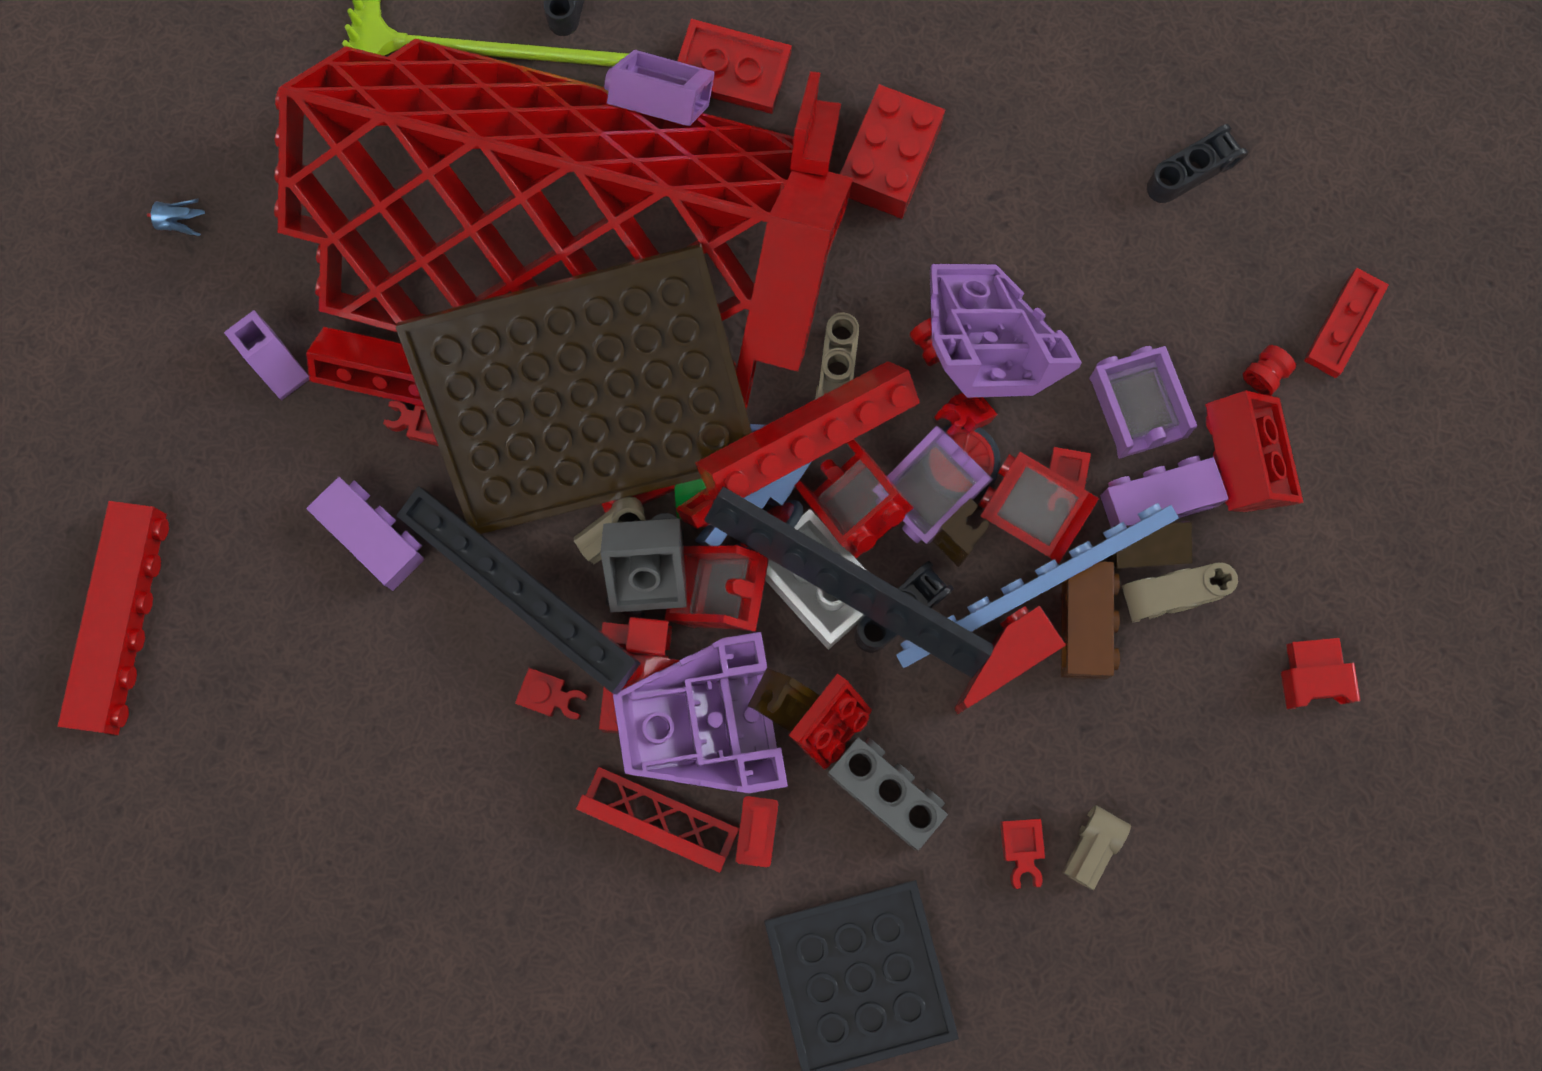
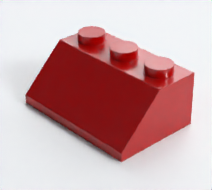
[1205,390,1304,512]

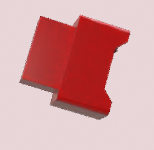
[602,617,672,658]
[1281,638,1361,709]
[736,796,778,867]

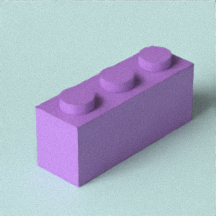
[1100,456,1229,527]
[306,477,425,591]

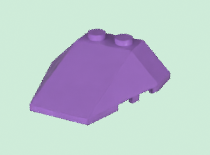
[930,264,1082,397]
[613,632,788,794]

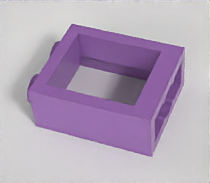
[604,50,715,126]

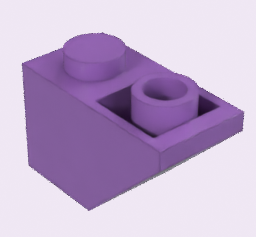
[224,310,309,401]

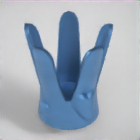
[147,199,205,236]

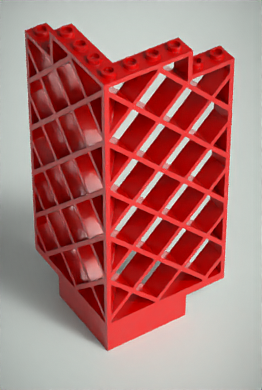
[274,38,853,410]

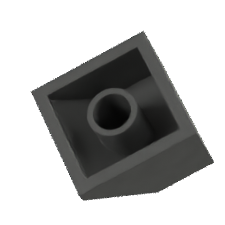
[600,518,687,612]

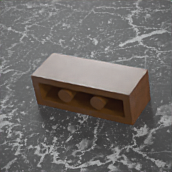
[1061,562,1120,679]

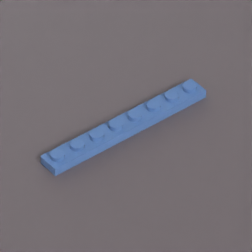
[896,503,1179,668]

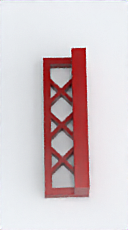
[790,71,841,176]
[576,767,739,873]

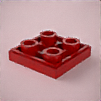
[789,674,872,769]

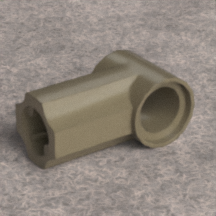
[574,496,646,564]
[1062,805,1131,890]

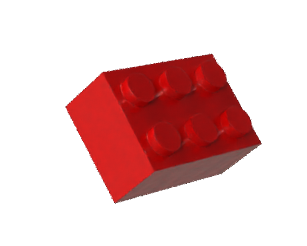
[840,84,945,219]

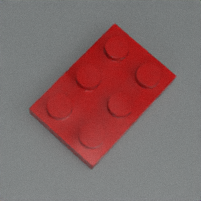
[677,19,792,114]

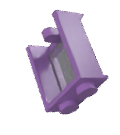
[1089,346,1197,459]
[873,426,993,544]

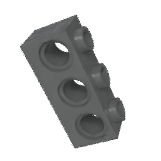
[827,737,948,851]

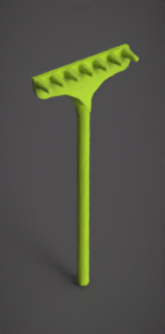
[342,0,629,67]

